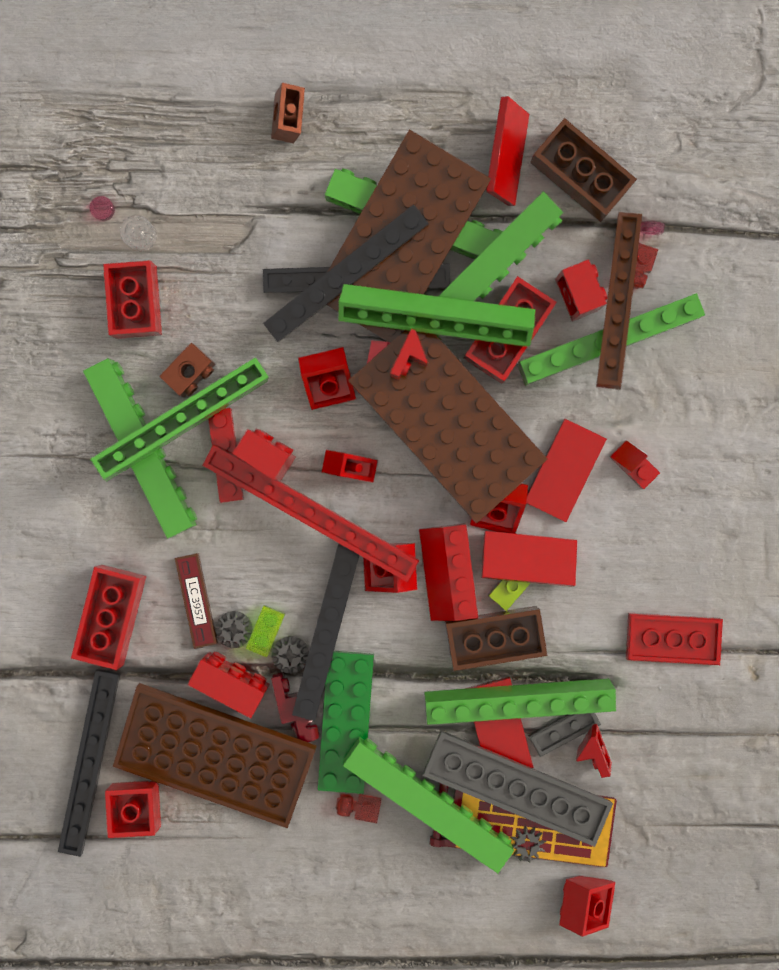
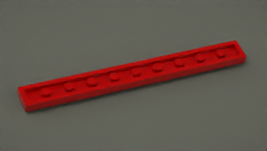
[202,445,420,582]

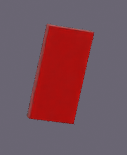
[486,96,530,206]
[526,419,607,522]
[481,531,577,587]
[626,613,723,665]
[465,677,533,768]

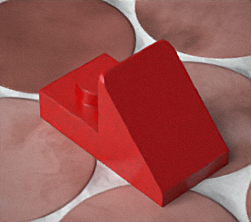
[390,329,428,381]
[610,440,660,489]
[576,724,612,778]

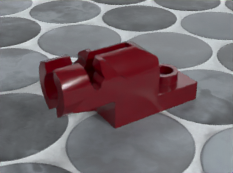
[271,672,319,742]

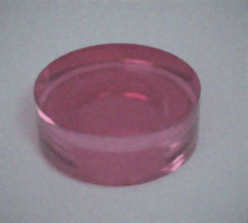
[90,196,115,221]
[640,221,665,235]

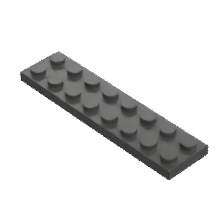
[422,730,613,847]

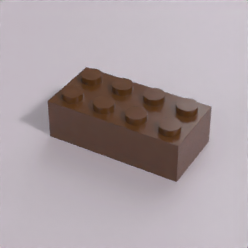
[530,118,637,222]
[445,606,547,671]

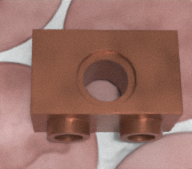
[271,83,305,143]
[159,342,216,397]

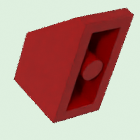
[321,450,378,483]

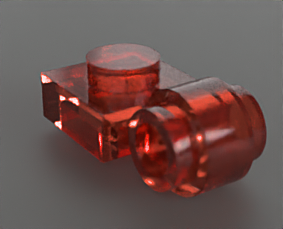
[633,243,659,289]
[335,794,381,823]

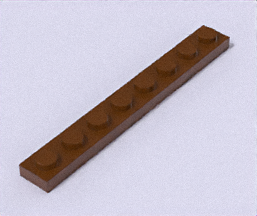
[596,212,642,390]

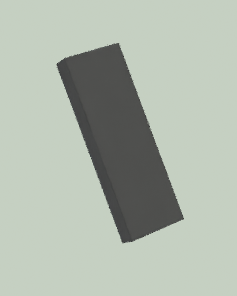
[528,713,601,757]

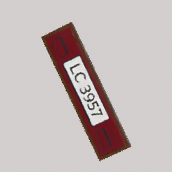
[175,553,218,649]

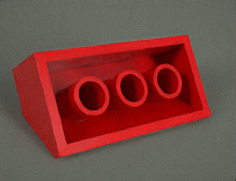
[419,523,478,621]

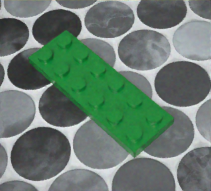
[318,651,374,794]

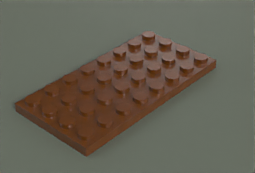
[327,129,491,343]
[348,330,548,523]
[113,683,317,829]

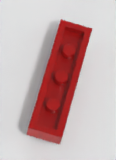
[208,408,244,503]

